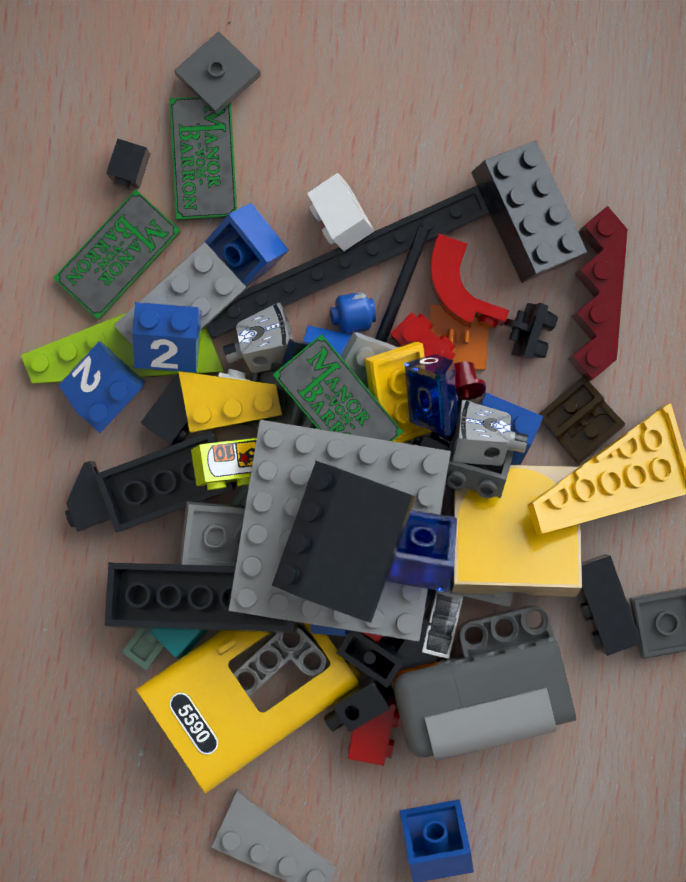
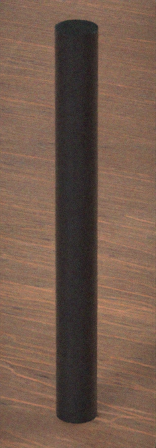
[375,226,430,343]

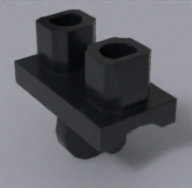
[504,303,558,358]

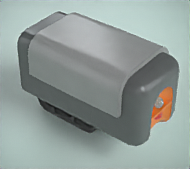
[393,605,576,761]

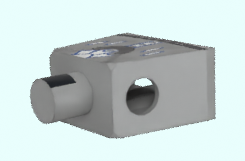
[223,302,293,373]
[452,400,528,466]

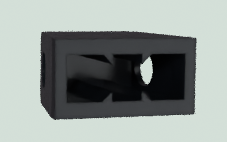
[324,676,395,732]

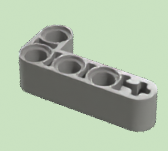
[232,624,327,697]

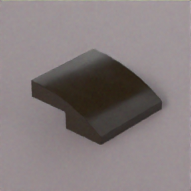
[539,376,625,465]

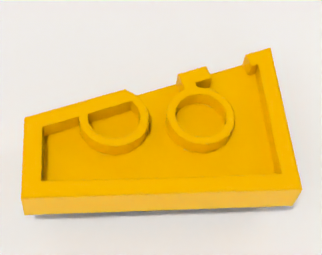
[178,371,282,433]

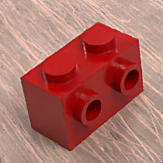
[390,312,456,379]

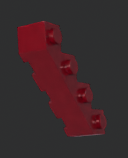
[568,206,628,381]

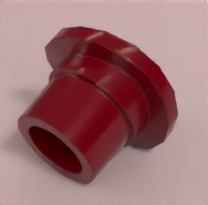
[443,361,486,400]

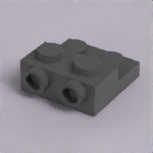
[445,429,514,498]

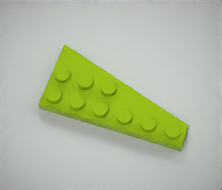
[21,313,225,384]

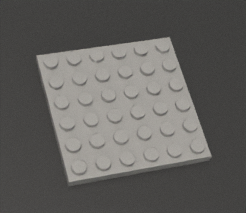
[229,420,451,641]

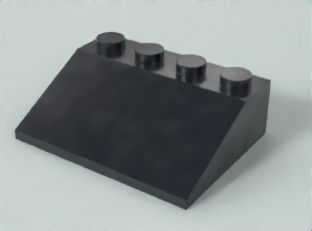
[272,461,416,623]

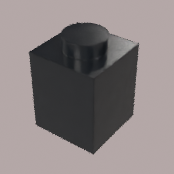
[106,138,151,190]

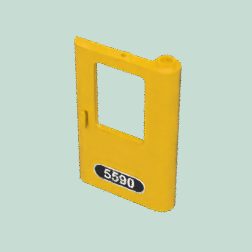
[135,623,360,794]

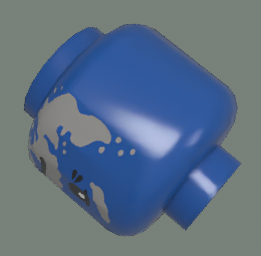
[330,292,376,334]

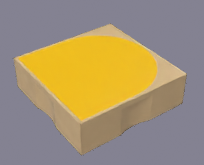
[452,465,582,597]

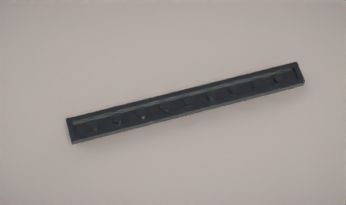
[207,185,490,339]

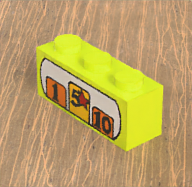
[191,438,257,490]

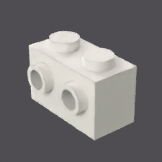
[307,173,374,251]

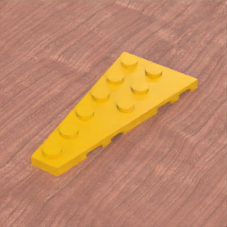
[527,403,686,535]

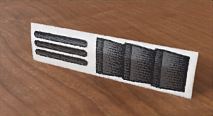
[422,548,463,659]

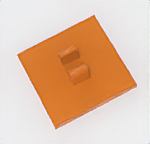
[429,304,489,370]

